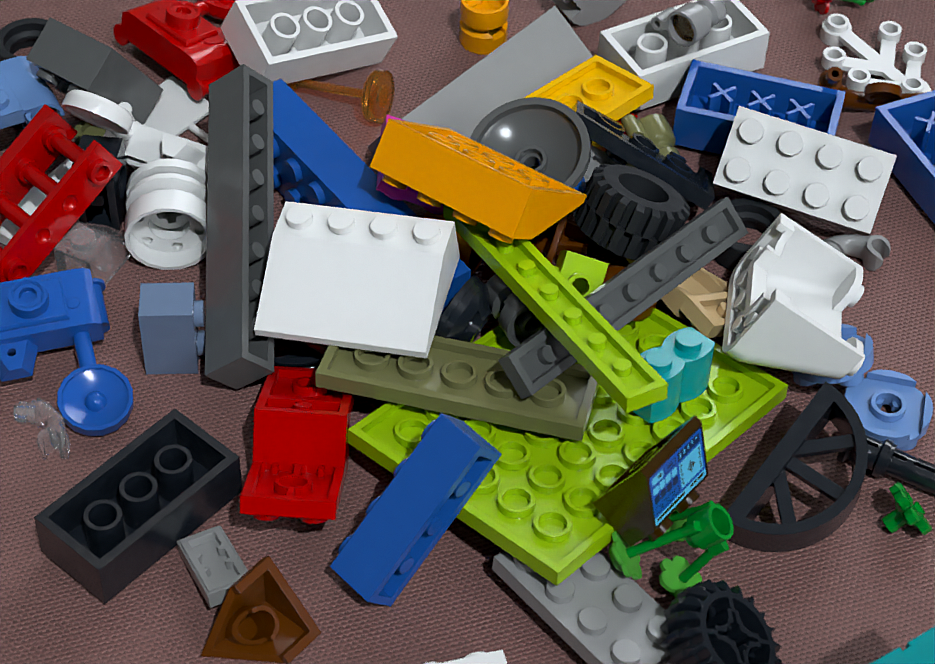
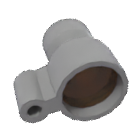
[651,0,726,47]

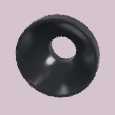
[435,275,493,343]

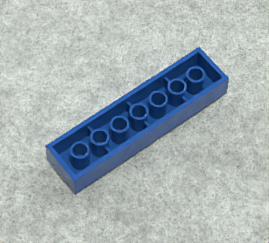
[273,79,471,317]

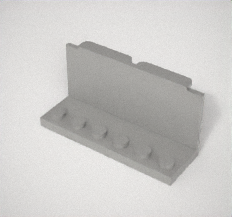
[367,6,593,169]

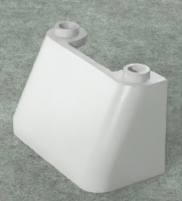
[722,213,865,379]

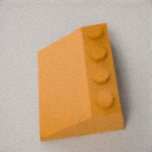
[369,118,587,244]

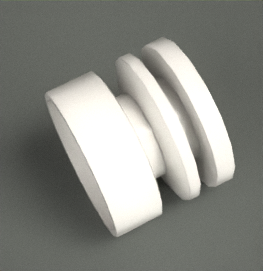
[124,158,208,270]

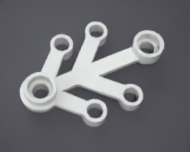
[820,13,931,93]

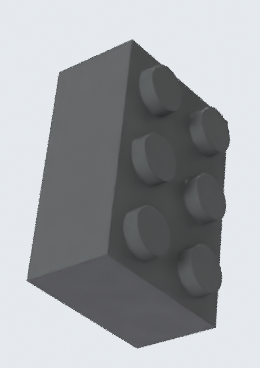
[26,17,164,125]

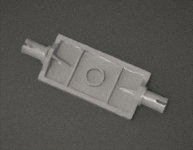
[492,550,671,664]

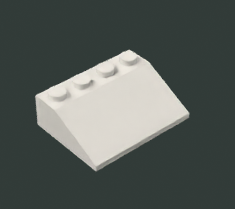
[254,201,460,358]

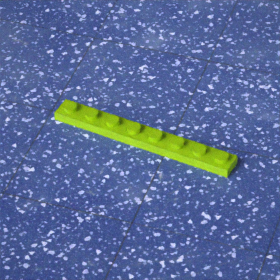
[443,204,668,413]

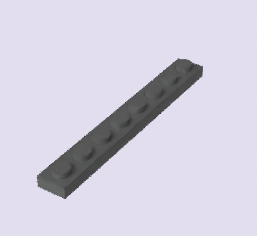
[498,197,748,399]

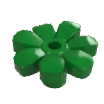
[882,482,932,535]

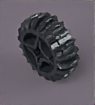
[660,579,783,664]

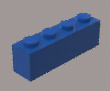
[330,413,502,606]

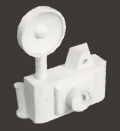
[61,89,208,175]

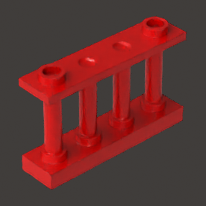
[0,104,123,283]

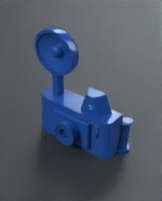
[0,268,133,436]

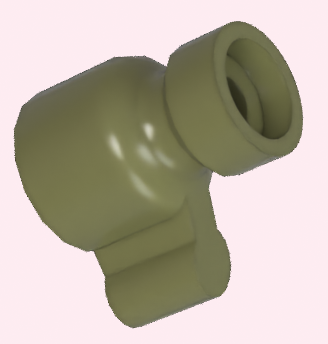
[621,114,681,156]

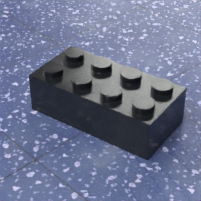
[34,408,242,604]

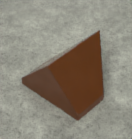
[201,556,322,664]

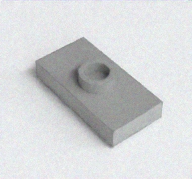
[176,525,248,608]

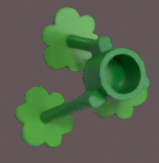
[609,500,734,597]

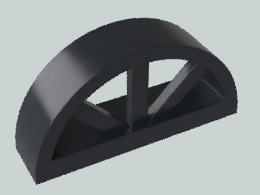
[727,381,868,552]

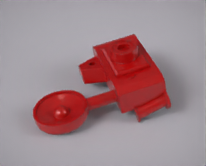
[113,0,240,101]

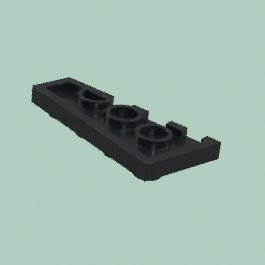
[572,101,715,210]

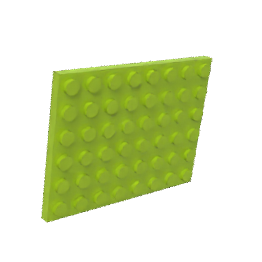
[348,308,788,586]

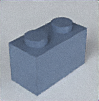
[138,282,205,375]

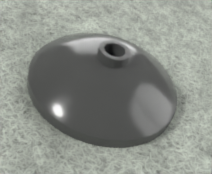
[470,97,591,189]

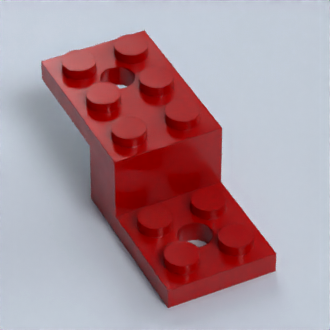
[240,366,356,524]

